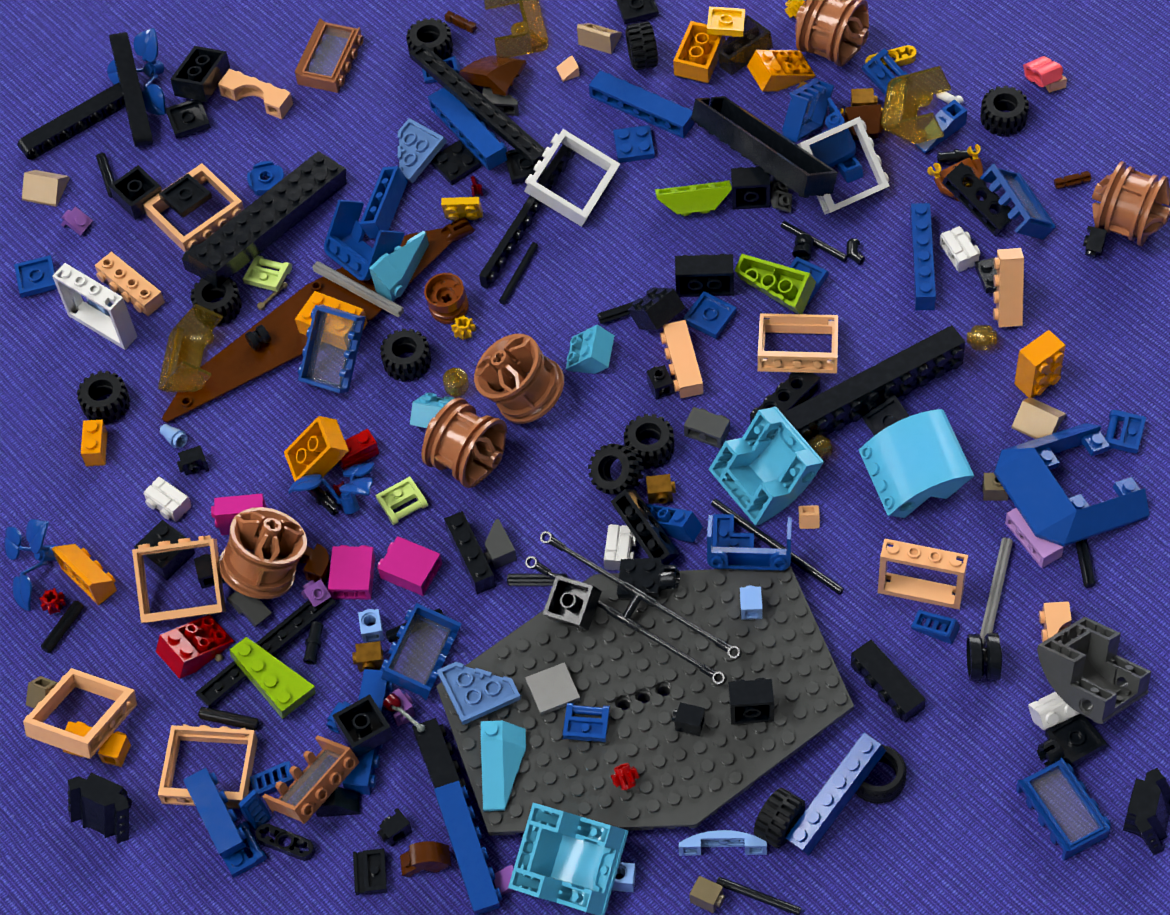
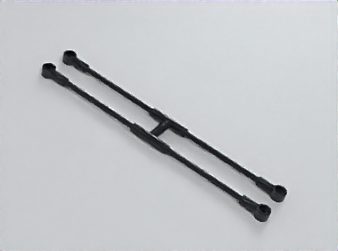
[525,531,742,685]

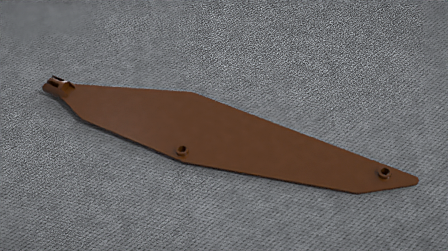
[162,217,474,422]

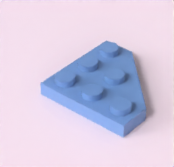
[398,118,447,183]
[437,662,521,725]

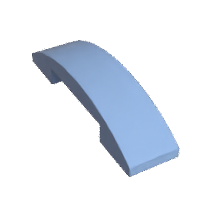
[679,830,767,856]

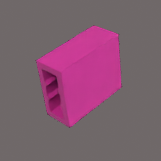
[211,494,267,535]
[377,536,442,596]
[328,545,375,600]

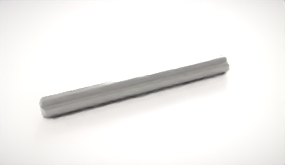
[312,261,404,317]
[980,537,1013,647]

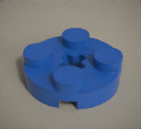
[247,161,285,196]

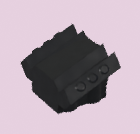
[1123,768,1170,855]
[67,772,132,844]

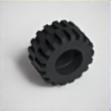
[406,18,453,63]
[626,21,658,70]
[980,86,1029,136]
[190,278,242,326]
[380,328,431,382]
[77,371,130,424]
[624,414,674,469]
[588,443,644,495]
[754,787,806,848]

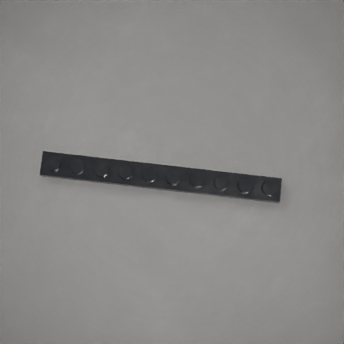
[410,44,545,165]
[479,144,575,289]

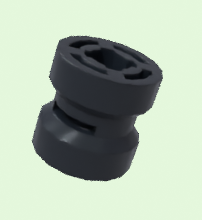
[792,234,814,261]
[245,324,271,351]

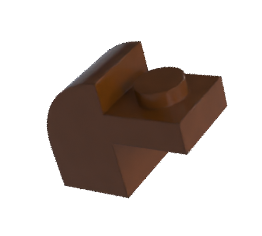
[299,543,331,585]
[400,841,451,877]

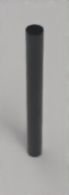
[781,221,848,262]
[499,242,538,305]
[716,877,802,915]

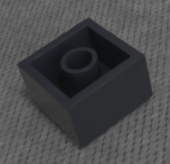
[109,165,162,220]
[731,166,770,210]
[628,287,685,330]
[134,519,195,580]
[543,575,602,631]
[728,678,774,724]
[332,694,393,758]

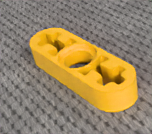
[865,45,916,69]

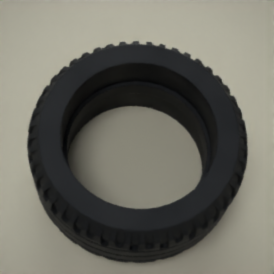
[855,745,907,804]

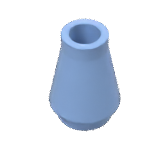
[159,424,188,448]

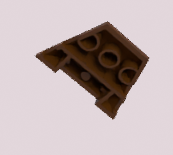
[459,55,527,96]

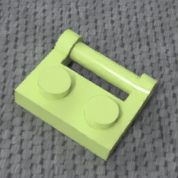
[243,255,292,292]
[375,477,428,525]

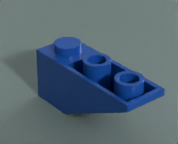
[912,99,967,153]
[646,504,703,542]

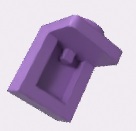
[61,206,93,236]
[301,579,331,607]
[392,688,415,726]

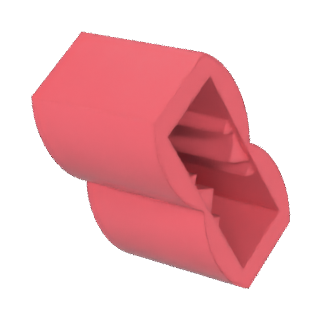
[1023,56,1063,87]

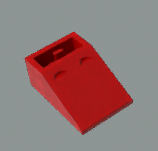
[156,614,234,679]

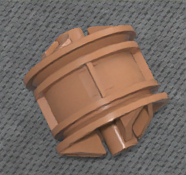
[796,0,869,67]
[1092,161,1170,246]
[474,334,564,424]
[421,397,507,488]
[219,507,307,599]

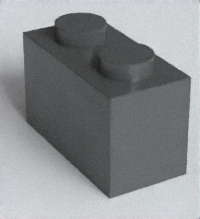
[684,407,730,449]

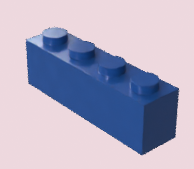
[360,166,408,239]
[183,768,247,859]

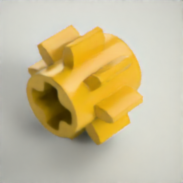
[784,0,806,19]
[451,315,476,340]

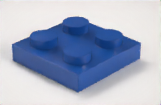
[613,125,655,163]
[14,255,57,298]
[683,291,737,339]

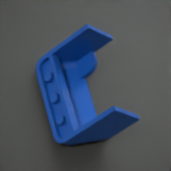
[809,97,857,168]
[324,200,405,281]
[707,515,792,571]

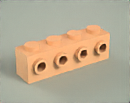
[993,248,1024,327]
[95,251,165,316]
[660,320,703,399]

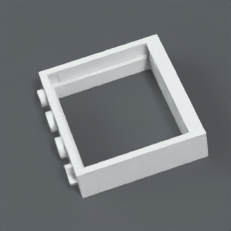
[797,117,890,215]
[524,129,620,227]
[52,263,137,350]

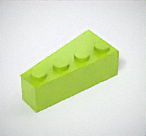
[734,254,816,314]
[230,637,315,719]

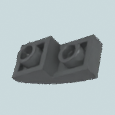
[770,175,792,213]
[227,591,272,627]

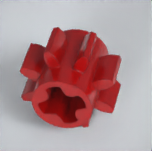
[39,588,66,615]
[611,763,640,790]

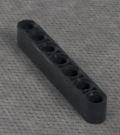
[109,32,153,147]
[17,83,125,160]

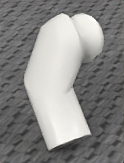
[936,89,964,105]

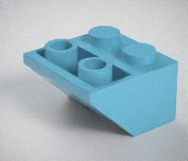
[566,325,615,374]
[410,393,455,428]

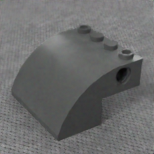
[1037,617,1152,724]

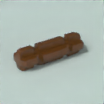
[444,11,477,33]
[1054,171,1091,189]

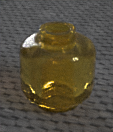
[967,325,997,351]
[443,368,469,397]
[807,435,833,461]

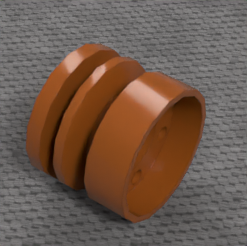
[424,273,469,324]

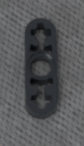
[255,824,315,861]

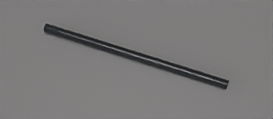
[711,499,844,595]

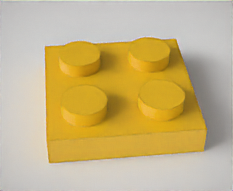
[707,6,745,37]
[441,197,483,220]

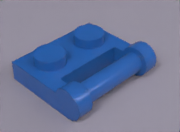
[861,48,909,96]
[1105,410,1146,454]
[563,703,610,742]
[223,822,267,878]

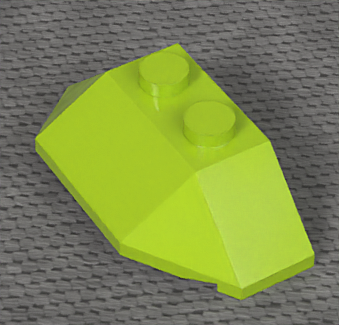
[655,180,732,216]

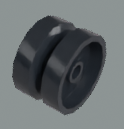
[966,633,1002,681]

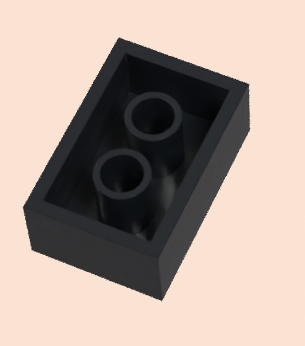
[170,46,230,102]
[675,254,734,297]

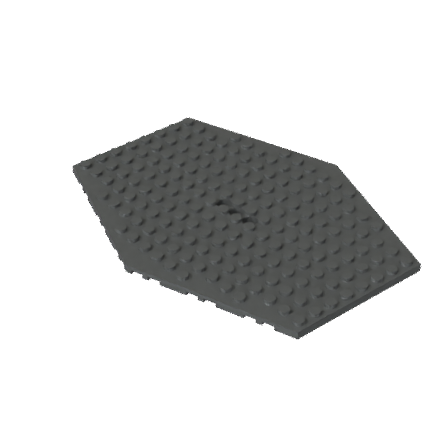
[436,566,854,836]

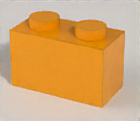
[81,419,108,466]

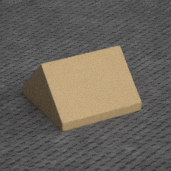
[577,23,622,54]
[22,170,70,207]
[1012,397,1066,439]

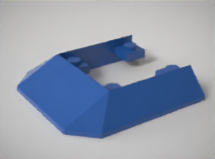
[994,423,1150,547]

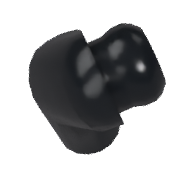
[846,238,865,265]

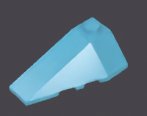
[369,231,429,301]
[481,720,526,812]

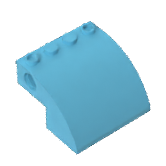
[708,406,824,526]
[858,409,974,518]
[508,803,629,915]

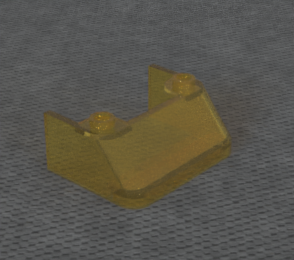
[484,0,549,58]
[881,66,951,144]
[158,304,223,392]

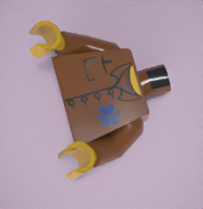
[927,144,984,201]

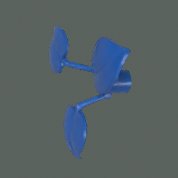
[107,28,166,115]
[288,462,375,514]
[4,519,56,611]

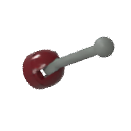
[383,693,425,732]

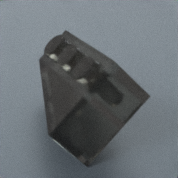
[717,15,773,76]

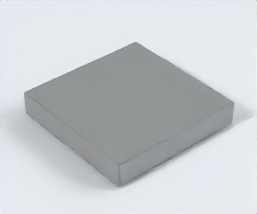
[525,662,581,716]

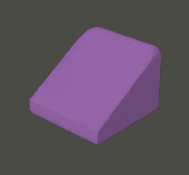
[494,865,516,895]

